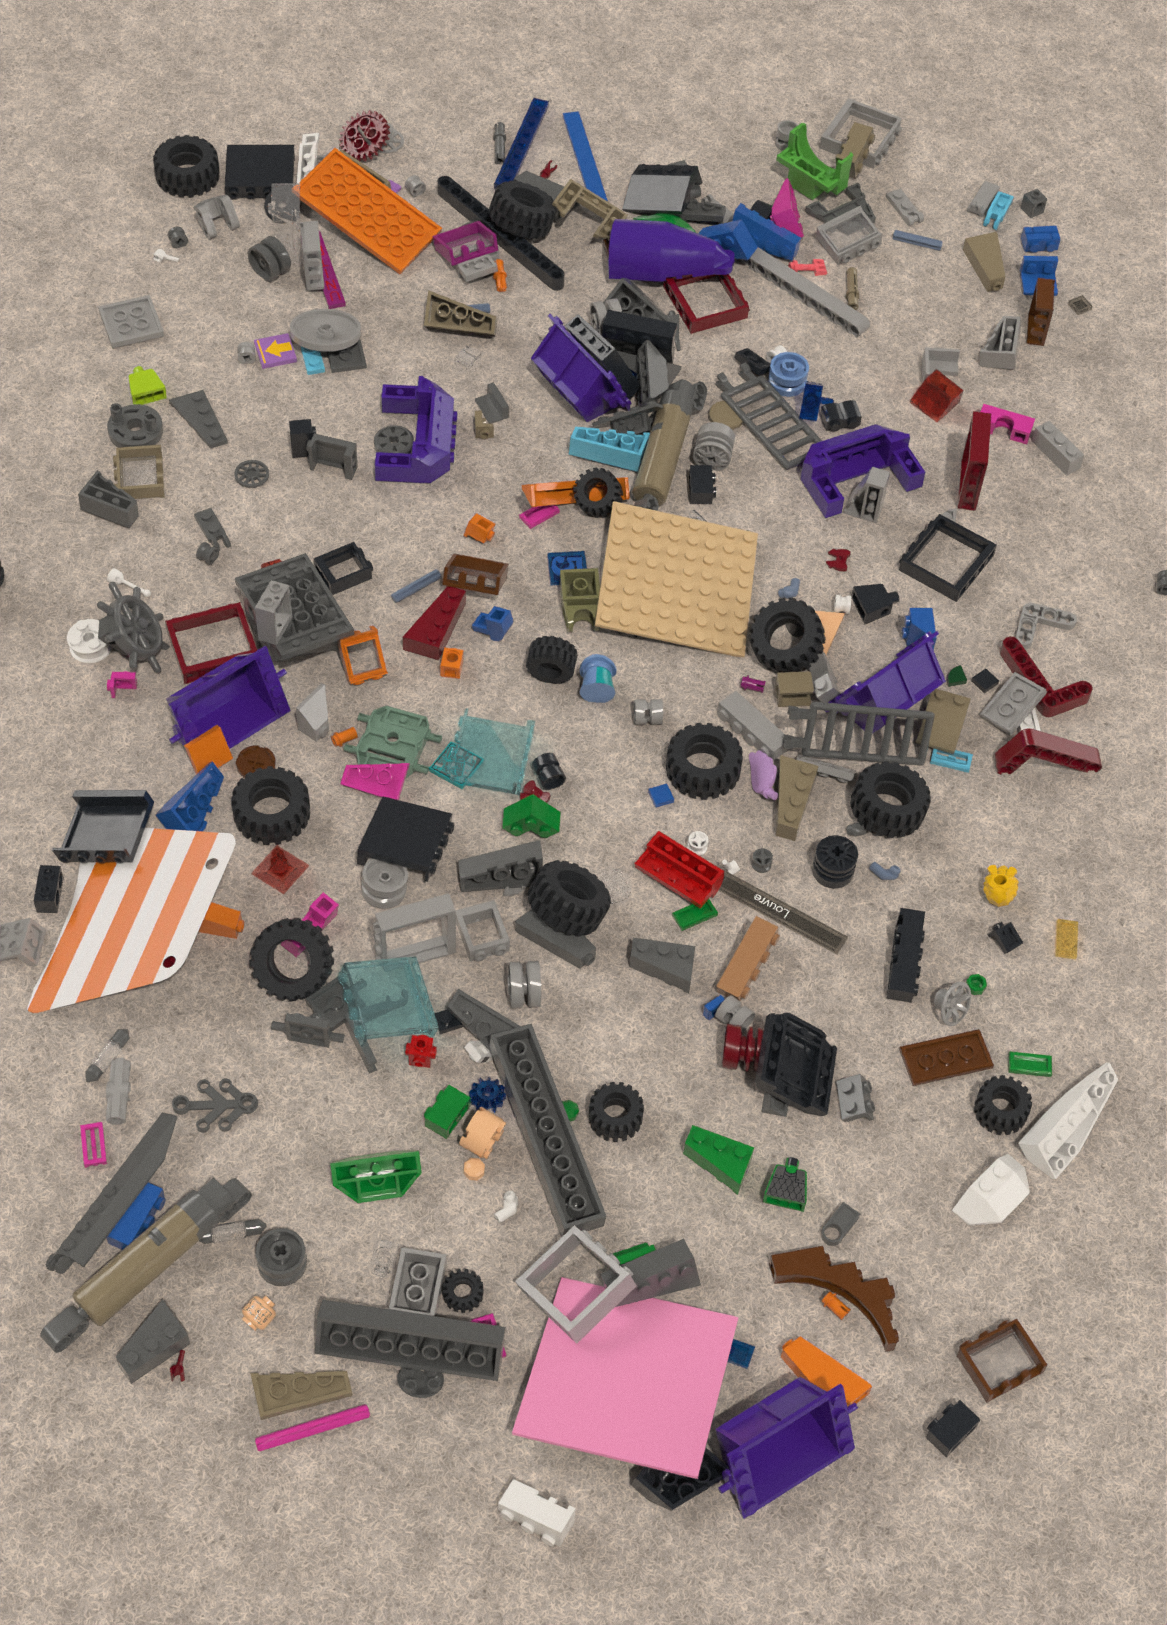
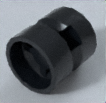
[532,753,566,790]

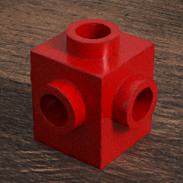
[405,1035,437,1068]

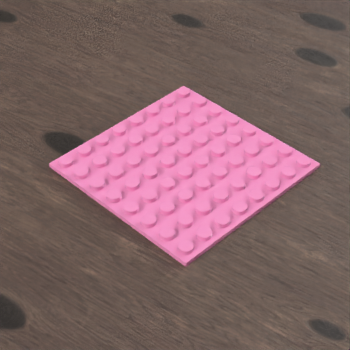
[512,1277,738,1479]

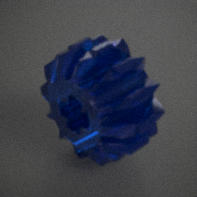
[469,1076,506,1113]

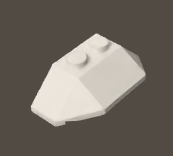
[952,1154,1030,1226]

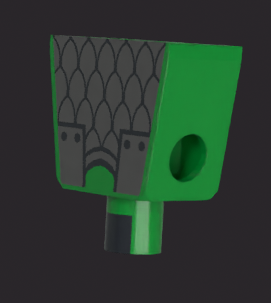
[763,1157,807,1212]

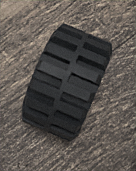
[573,467,623,518]
[526,636,578,684]
[974,1075,1032,1135]
[589,1082,644,1142]

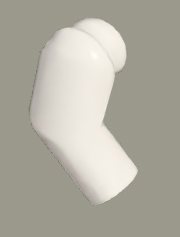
[494,1191,518,1223]

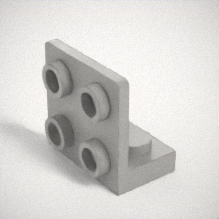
[0,918,46,967]

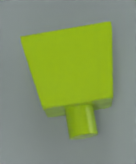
[128,366,167,405]

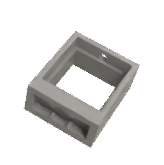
[255,580,292,645]
[456,900,510,961]

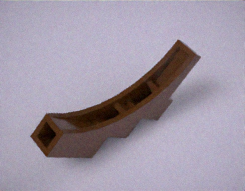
[769,1246,899,1352]

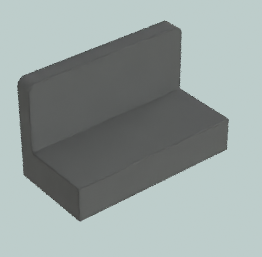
[475,382,509,424]

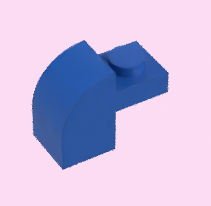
[472,606,513,641]

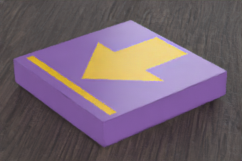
[254,333,297,369]

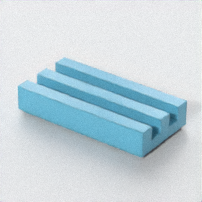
[930,749,973,773]

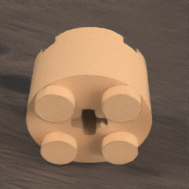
[459,1107,506,1159]

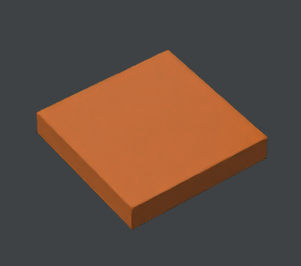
[184,725,233,775]

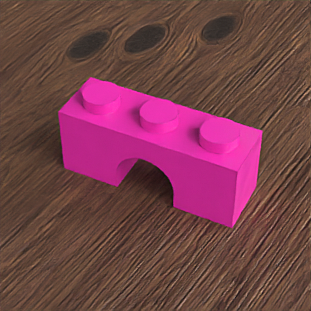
[980,404,1035,445]
[281,892,339,958]

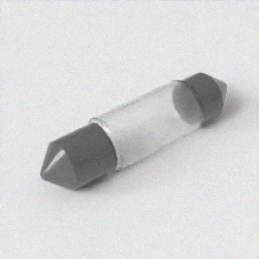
[85,1029,130,1083]
[199,1219,267,1244]

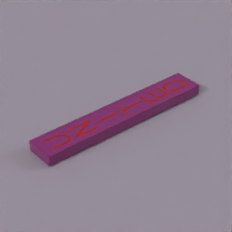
[319,231,346,309]

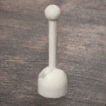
[107,568,151,597]

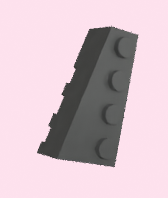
[458,840,543,892]
[600,1238,701,1307]

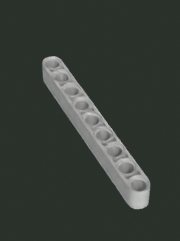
[741,247,870,338]

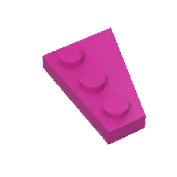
[340,763,410,800]

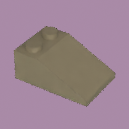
[916,689,971,754]

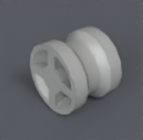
[405,175,426,197]
[237,342,256,364]

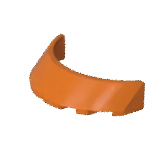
[522,477,630,507]

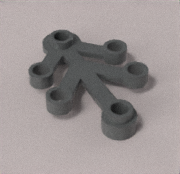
[172,1078,258,1133]

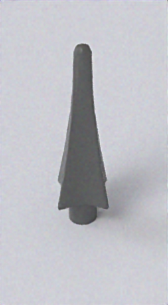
[667,310,681,351]

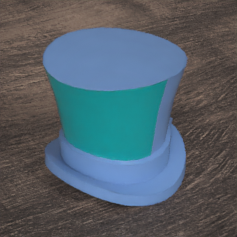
[579,654,617,703]

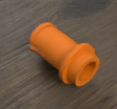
[331,727,358,747]
[821,1291,851,1320]

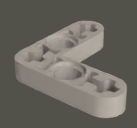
[1015,603,1077,649]

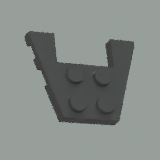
[805,183,876,235]

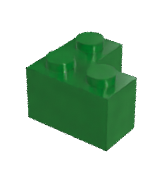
[502,794,561,838]

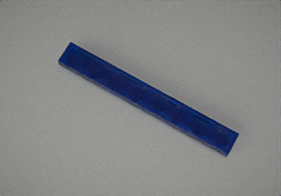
[494,98,549,189]

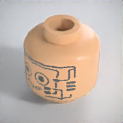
[242,1296,276,1331]

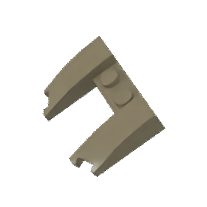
[552,179,628,241]

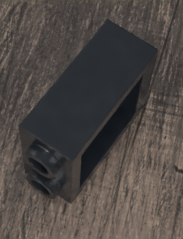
[313,542,373,595]

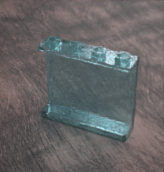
[447,708,535,795]
[338,956,439,1046]

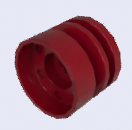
[722,1024,764,1072]

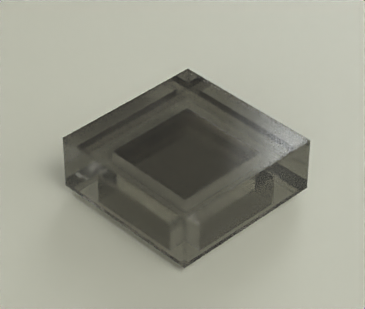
[1068,295,1093,315]

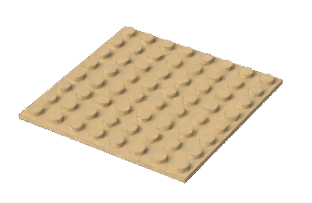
[595,501,758,657]

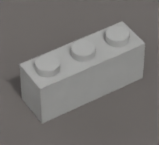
[1032,421,1084,476]

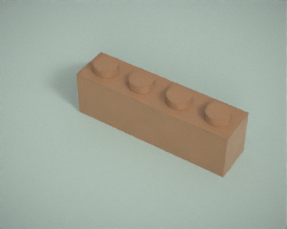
[716,916,780,1001]

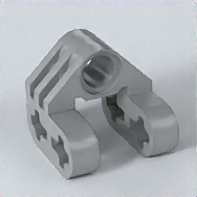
[193,195,240,240]

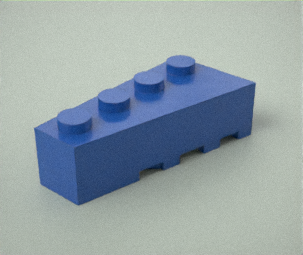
[732,203,801,261]

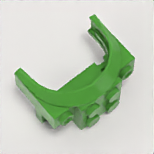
[776,123,853,200]

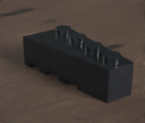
[886,908,925,1003]

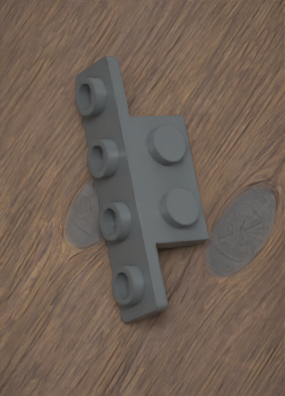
[592,401,663,435]

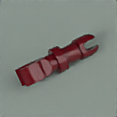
[540,160,557,179]

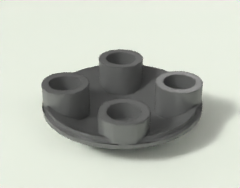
[397,1367,444,1398]

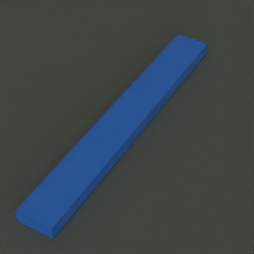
[563,111,608,202]

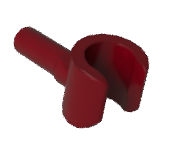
[170,1350,185,1382]

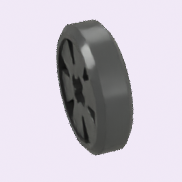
[374,425,414,454]

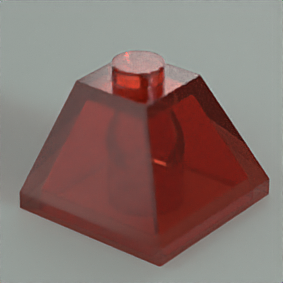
[251,845,309,894]

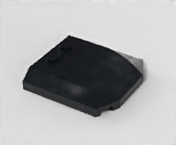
[755,1013,837,1116]

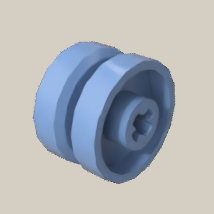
[768,352,809,397]

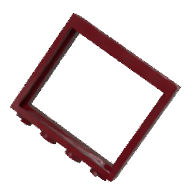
[663,274,750,334]
[957,411,992,511]
[165,602,257,685]

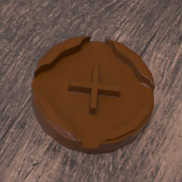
[236,745,276,778]

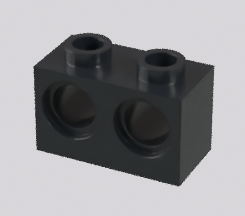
[33,865,64,913]

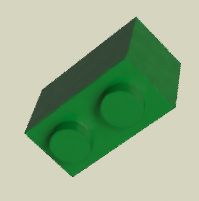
[424,1085,471,1139]

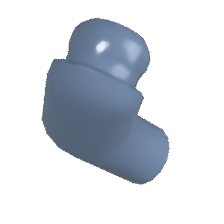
[778,578,800,599]
[869,862,901,880]

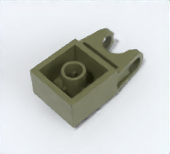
[559,568,600,632]

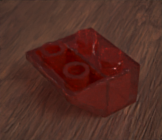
[910,369,964,422]

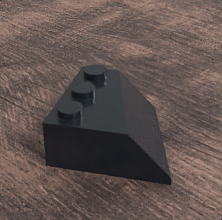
[631,1448,730,1511]

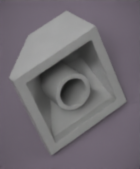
[296,683,329,742]

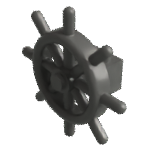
[97,582,170,673]

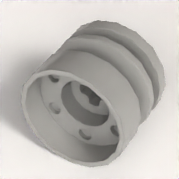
[693,422,735,471]

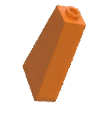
[198,902,245,939]
[781,1336,872,1407]

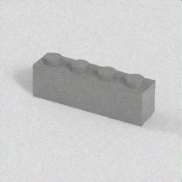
[718,691,789,761]

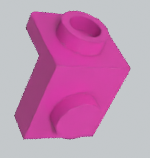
[107,671,137,698]

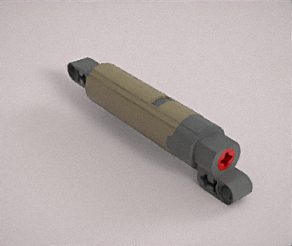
[632,379,708,511]
[40,1178,252,1353]

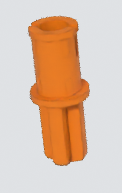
[493,259,507,292]

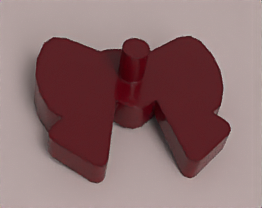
[826,549,851,572]
[520,780,551,803]

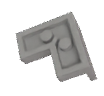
[922,347,960,388]

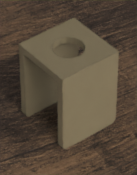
[775,671,814,707]

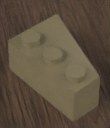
[835,122,875,179]

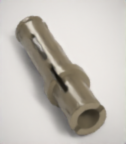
[846,267,859,310]

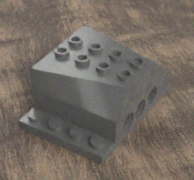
[235,553,354,661]

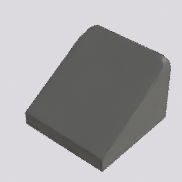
[761,1093,789,1117]

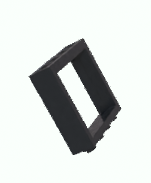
[565,314,641,399]
[899,514,997,602]

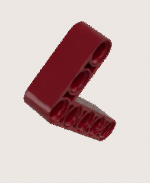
[1000,636,1093,718]
[994,728,1102,775]

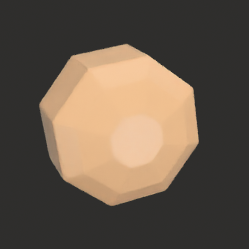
[464,1158,485,1181]

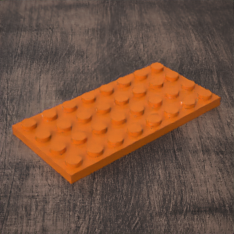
[292,148,442,274]

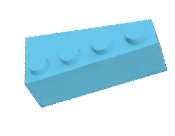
[569,427,650,472]

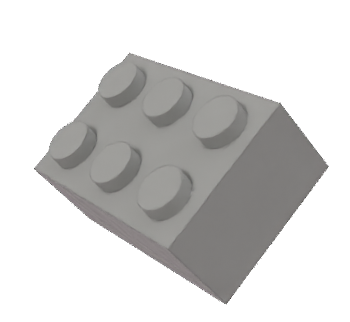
[389,1247,447,1317]

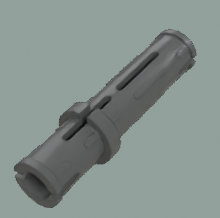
[493,122,506,164]

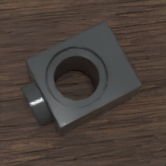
[1021,189,1047,218]

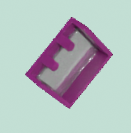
[433,221,498,266]

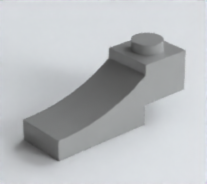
[809,652,840,703]

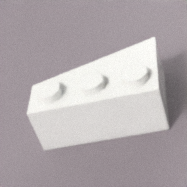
[498,1479,576,1547]

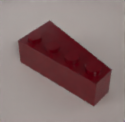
[403,586,466,661]

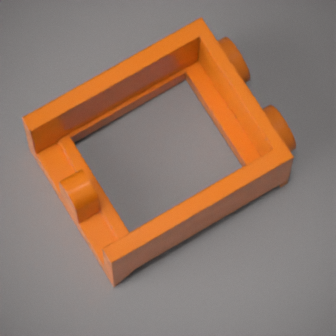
[337,625,388,685]

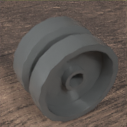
[247,236,291,282]
[255,1228,307,1286]

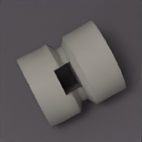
[775,120,798,151]
[634,699,663,725]
[715,995,755,1033]

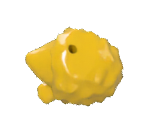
[983,865,1019,907]

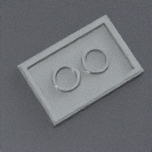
[979,672,1047,735]

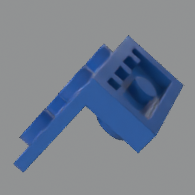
[1020,256,1058,296]

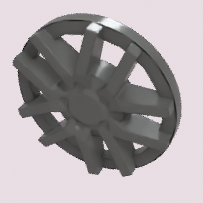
[234,460,269,488]

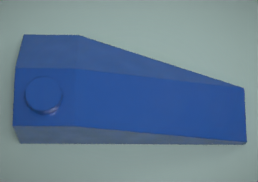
[155,761,224,832]

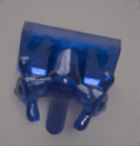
[799,381,834,422]

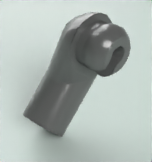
[846,823,868,836]

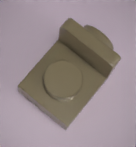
[475,410,494,439]

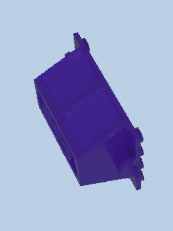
[531,314,632,422]
[825,631,946,734]
[166,646,291,749]
[715,1377,858,1519]

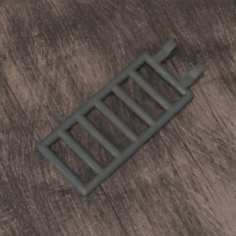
[715,362,822,469]
[782,702,935,766]

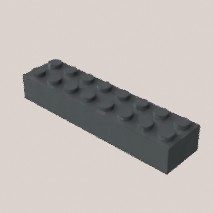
[315,1300,506,1381]

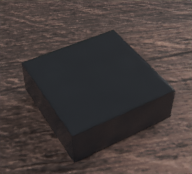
[971,668,999,694]

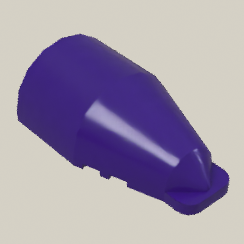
[609,219,735,281]

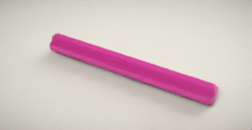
[255,1404,370,1451]

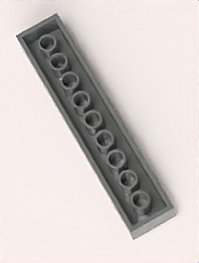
[489,1023,606,1237]

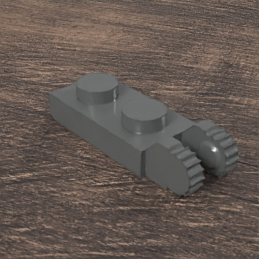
[194,508,231,551]

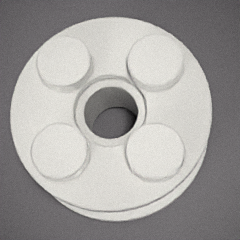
[67,619,112,663]

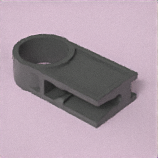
[821,1202,861,1246]

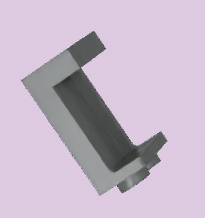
[306,433,358,480]

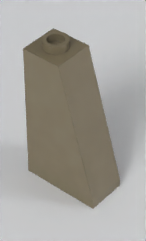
[963,232,1006,292]

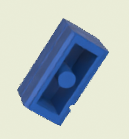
[1021,226,1060,253]

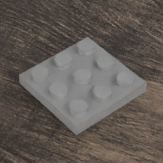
[98,295,164,348]

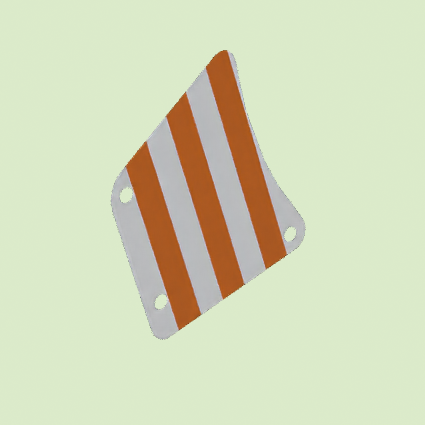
[27,828,236,1013]

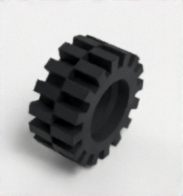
[443,1269,484,1313]

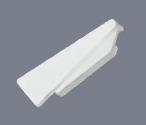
[297,133,320,202]

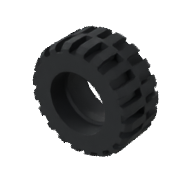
[153,135,220,198]
[489,181,557,239]
[749,598,826,673]
[666,723,743,800]
[850,761,931,838]
[231,766,310,845]
[528,860,611,936]
[249,917,335,1001]

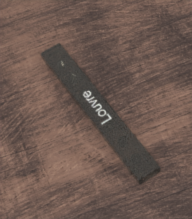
[715,865,848,955]

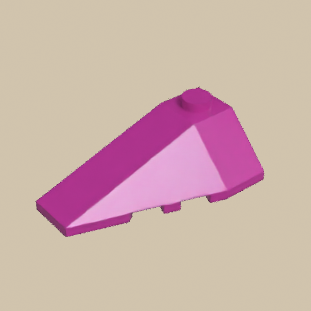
[770,178,804,238]

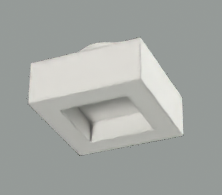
[464,1041,493,1063]

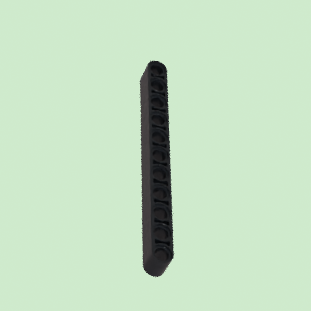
[437,176,565,291]

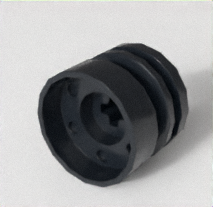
[812,835,859,889]

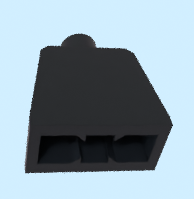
[851,584,899,625]

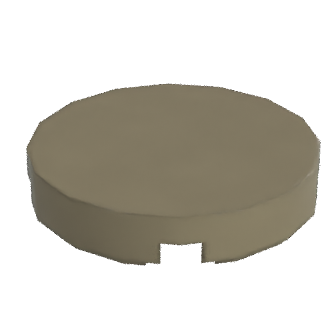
[709,401,745,430]

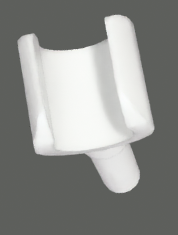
[153,249,179,262]
[722,859,740,876]

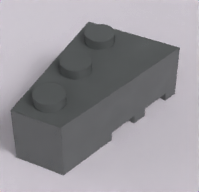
[629,937,696,994]

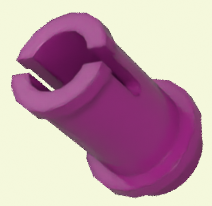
[740,675,766,693]

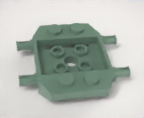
[344,706,442,779]

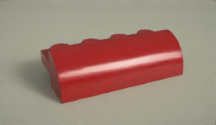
[634,831,724,908]

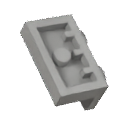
[457,254,498,282]

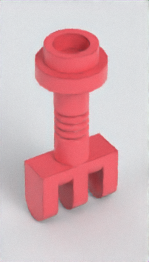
[788,259,827,276]

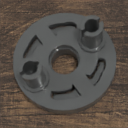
[107,403,163,448]

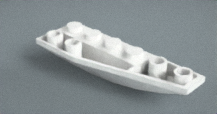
[1018,1062,1118,1179]

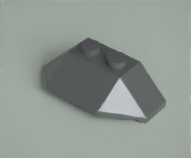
[636,340,669,407]

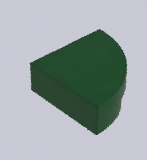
[947,665,967,687]

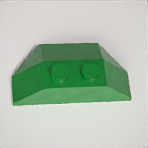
[330,1150,422,1203]

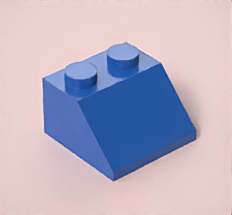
[902,608,937,650]

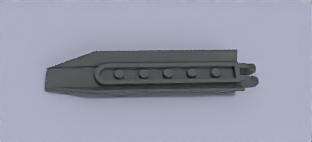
[45,1112,177,1274]

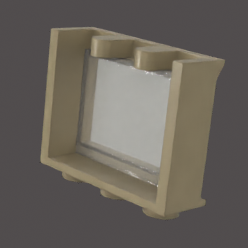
[113,445,165,499]

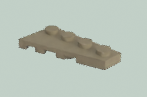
[250,1371,353,1420]

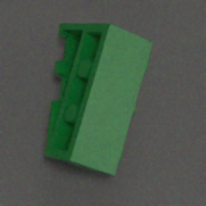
[683,1125,755,1195]

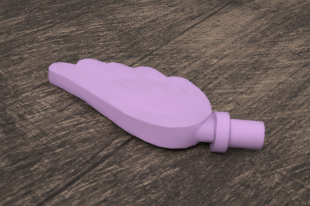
[749,750,778,800]

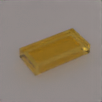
[1055,919,1078,959]

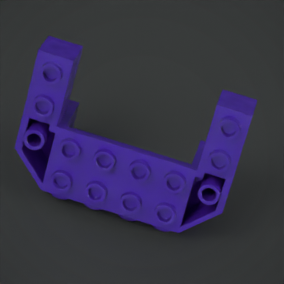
[375,376,458,483]
[800,424,926,518]

